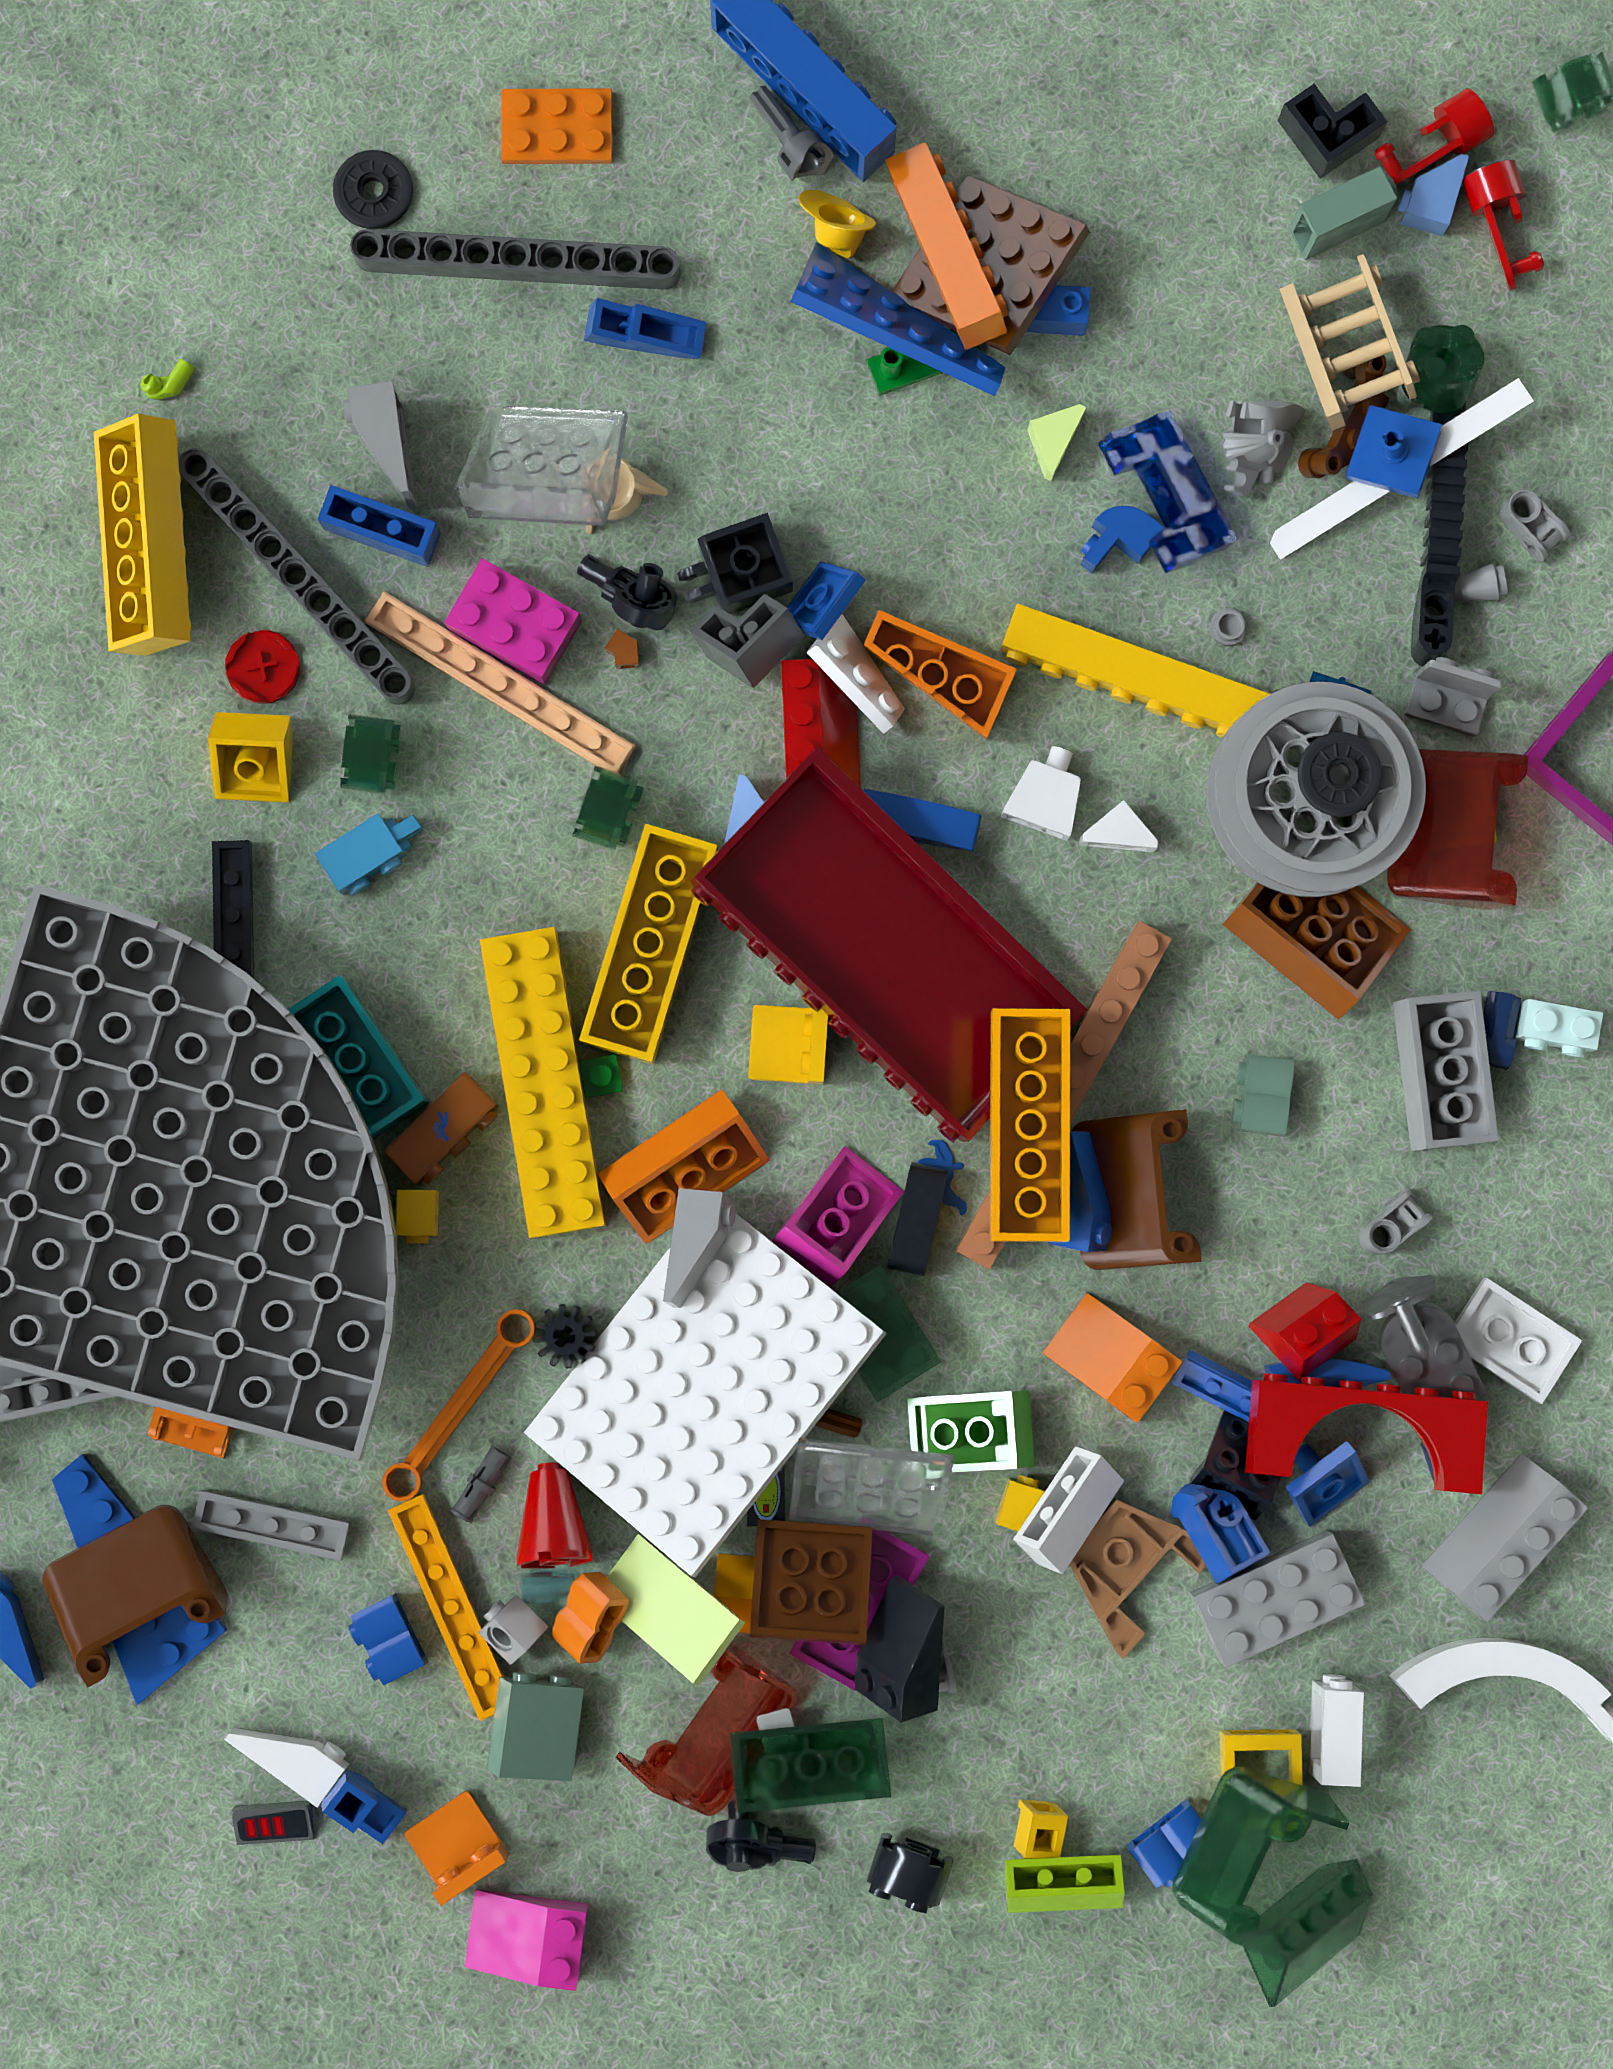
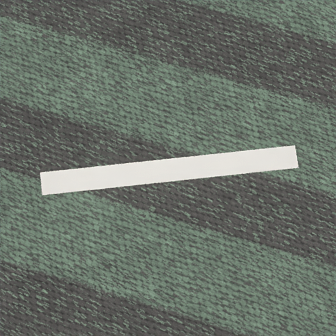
[1270,378,1534,560]

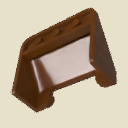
[1071,1109,1202,1270]
[42,1505,228,1688]

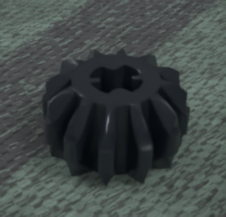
[533,1304,598,1369]

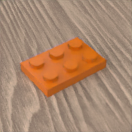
[501,88,612,164]

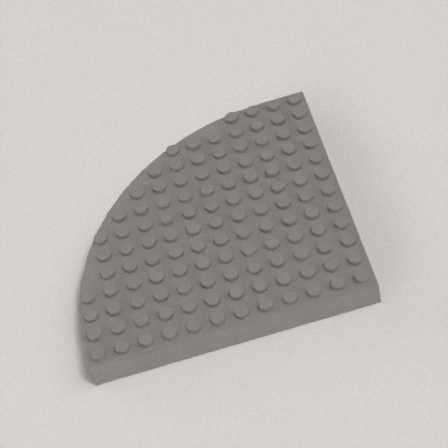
[0,885,399,1461]

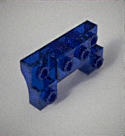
[1098,410,1238,574]

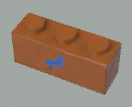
[384,1072,499,1185]

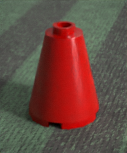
[516,1462,593,1569]

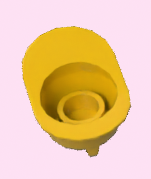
[798,189,876,258]

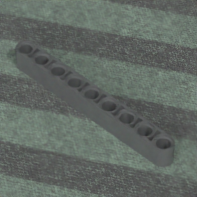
[350,229,681,290]
[178,448,415,705]

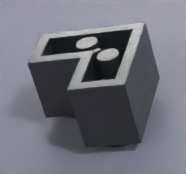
[1277,83,1388,179]

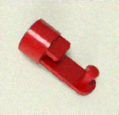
[1374,88,1494,185]
[1462,159,1544,291]

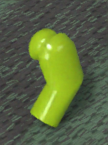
[140,359,195,400]

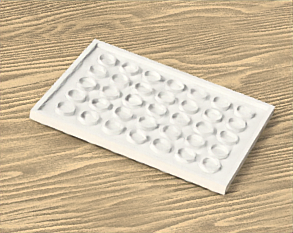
[524,1214,887,1577]

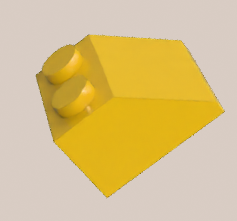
[208,712,293,803]

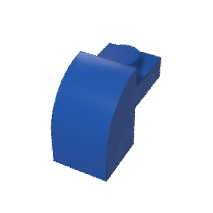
[1080,506,1165,574]
[321,1770,406,1844]

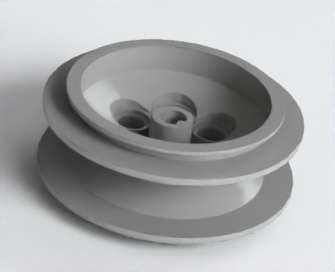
[1206,682,1426,897]

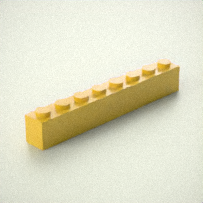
[1000,603,1270,738]

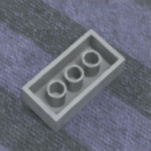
[1189,1530,1365,1668]

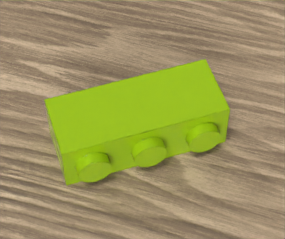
[1005,1855,1124,1913]

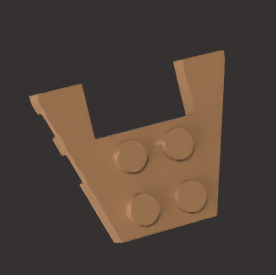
[1069,1498,1206,1659]

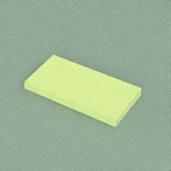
[607,1534,745,1686]

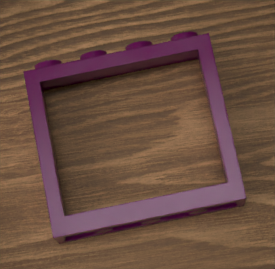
[1515,650,1613,846]

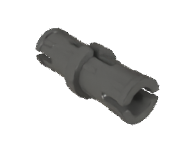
[451,1445,512,1523]

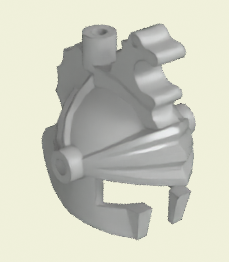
[1223,400,1305,497]

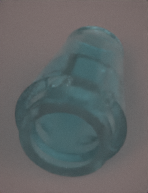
[520,1569,575,1607]

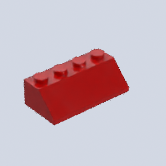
[781,659,861,788]

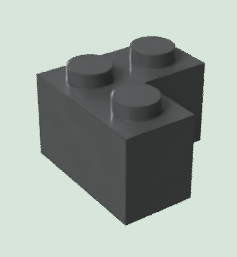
[690,594,805,688]

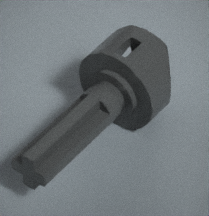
[750,86,834,181]

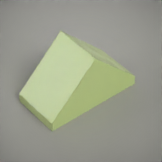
[1028,404,1086,481]

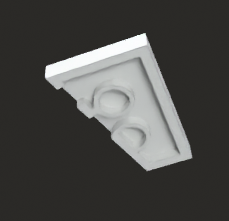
[807,614,905,734]

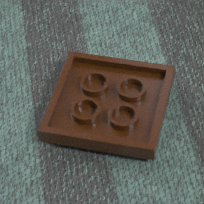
[750,1519,873,1645]

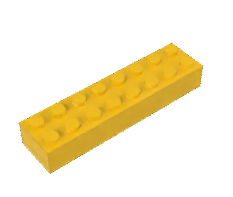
[480,927,607,1239]

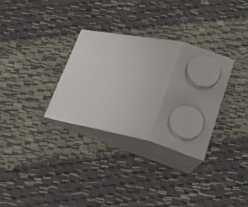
[343,381,417,510]

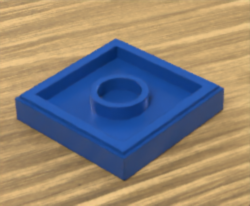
[787,561,866,641]

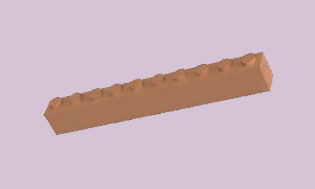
[955,921,1172,1270]

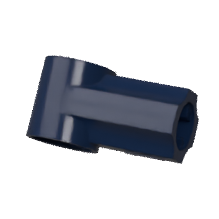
[1483,991,1521,1070]

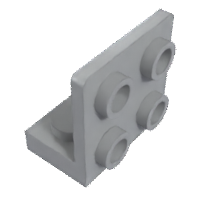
[1404,657,1503,737]

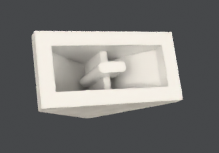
[1079,800,1158,852]

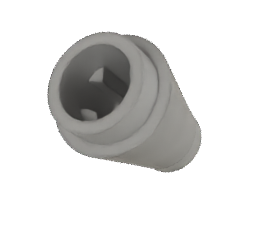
[1454,563,1508,601]

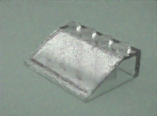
[455,405,628,526]
[789,1438,954,1537]

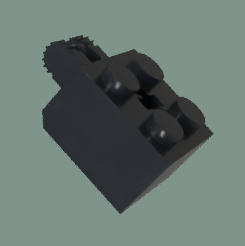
[677,512,793,614]

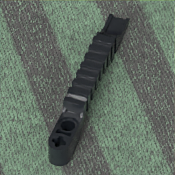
[1411,379,1468,667]

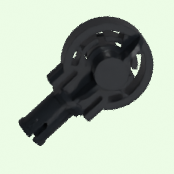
[577,554,677,631]
[706,1800,816,1872]

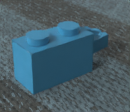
[315,813,423,896]

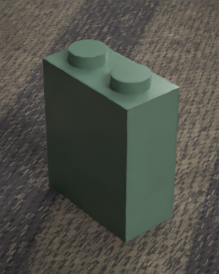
[1289,166,1397,260]
[487,1672,584,1781]

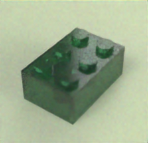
[835,1265,941,1403]

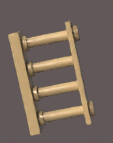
[1279,254,1420,431]

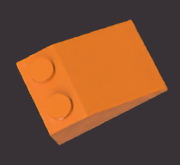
[1042,1293,1182,1423]

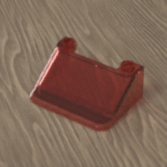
[1387,749,1528,910]

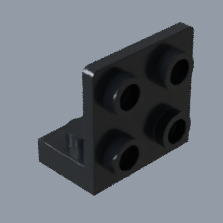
[1189,1410,1281,1521]

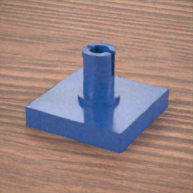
[1346,405,1443,499]
[1286,1441,1370,1527]

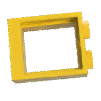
[1220,1729,1304,1835]

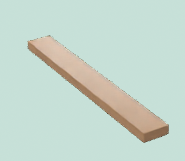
[364,591,636,779]

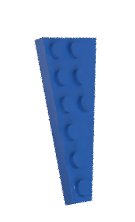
[790,242,1006,396]
[52,1454,227,1706]

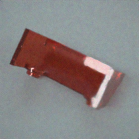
[615,1643,798,1816]

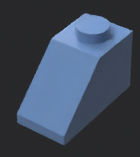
[1397,154,1469,236]

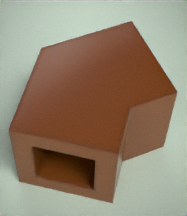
[605,628,639,669]

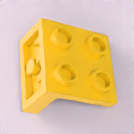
[748,1005,828,1085]

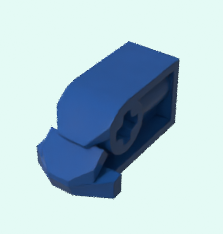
[1171,1484,1271,1584]

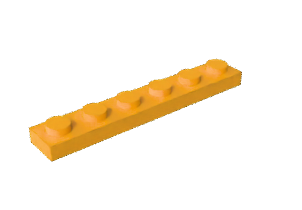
[388,1493,504,1721]

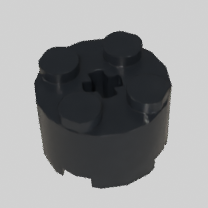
[867,1833,954,1914]

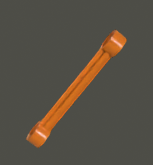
[382,1309,536,1501]

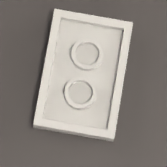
[1455,1278,1582,1404]

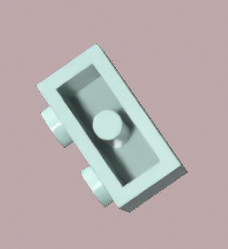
[1513,999,1603,1057]

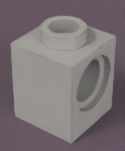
[478,1594,548,1665]

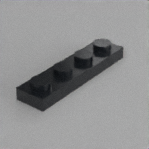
[212,840,254,979]

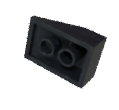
[854,1575,945,1723]

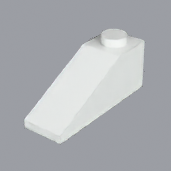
[224,1728,349,1808]

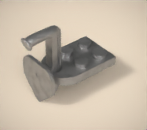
[1362,1275,1487,1398]

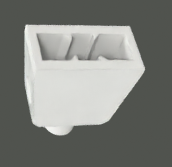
[1001,746,1081,841]

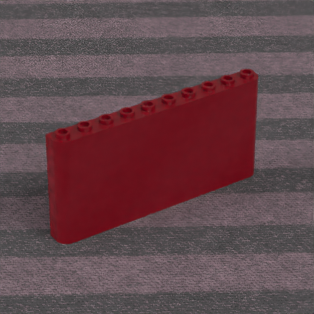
[690,747,1088,1143]

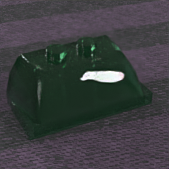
[729,1718,891,1814]

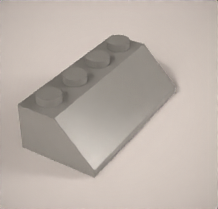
[1393,991,1499,1151]
[1421,1454,1588,1622]

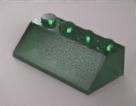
[1237,1859,1373,2007]

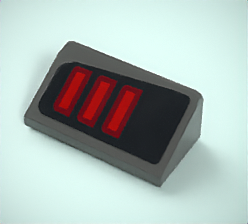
[232,1801,314,1845]

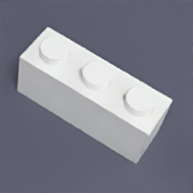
[1013,1446,1124,1574]

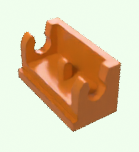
[148,1407,233,1459]

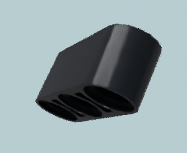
[887,1162,948,1277]

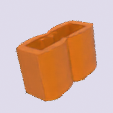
[552,1572,629,1664]

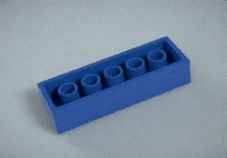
[710,0,897,182]

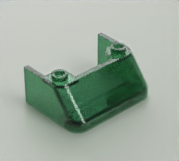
[1172,1767,1350,1959]

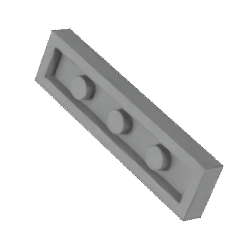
[192,1490,351,1561]

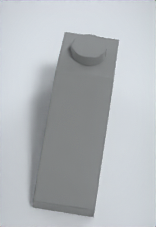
[663,1188,736,1308]

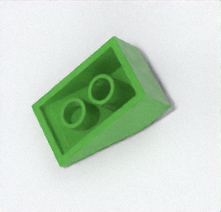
[907,1390,1035,1475]

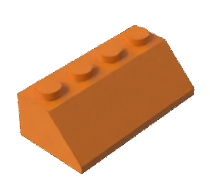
[597,1089,770,1245]

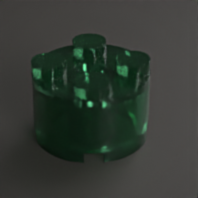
[1532,52,1613,133]
[1401,325,1484,413]
[340,714,401,794]
[572,765,644,850]

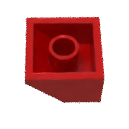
[1248,1282,1362,1381]

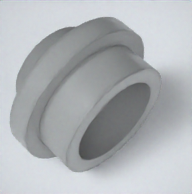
[1209,608,1247,646]

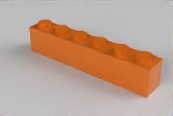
[885,142,1009,350]

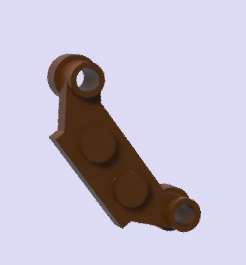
[1298,349,1390,478]

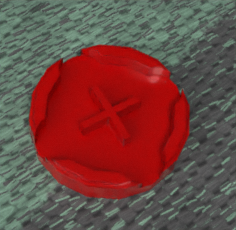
[225,630,300,704]

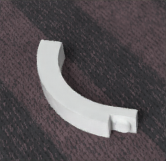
[1389,1638,1613,1743]

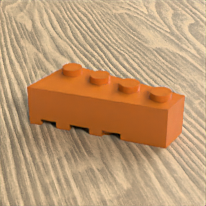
[864,610,1017,740]

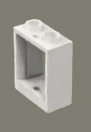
[1309,1674,1364,1787]

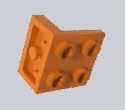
[404,1790,510,1906]

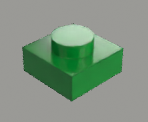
[579,1054,623,1098]

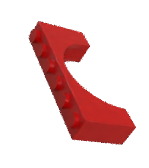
[1245,1373,1488,1495]

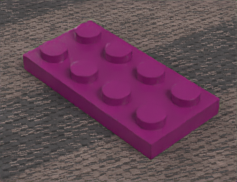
[789,1518,930,1691]

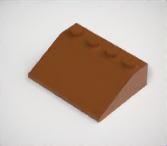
[1222,882,1411,1020]

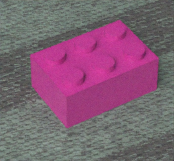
[444,558,582,685]

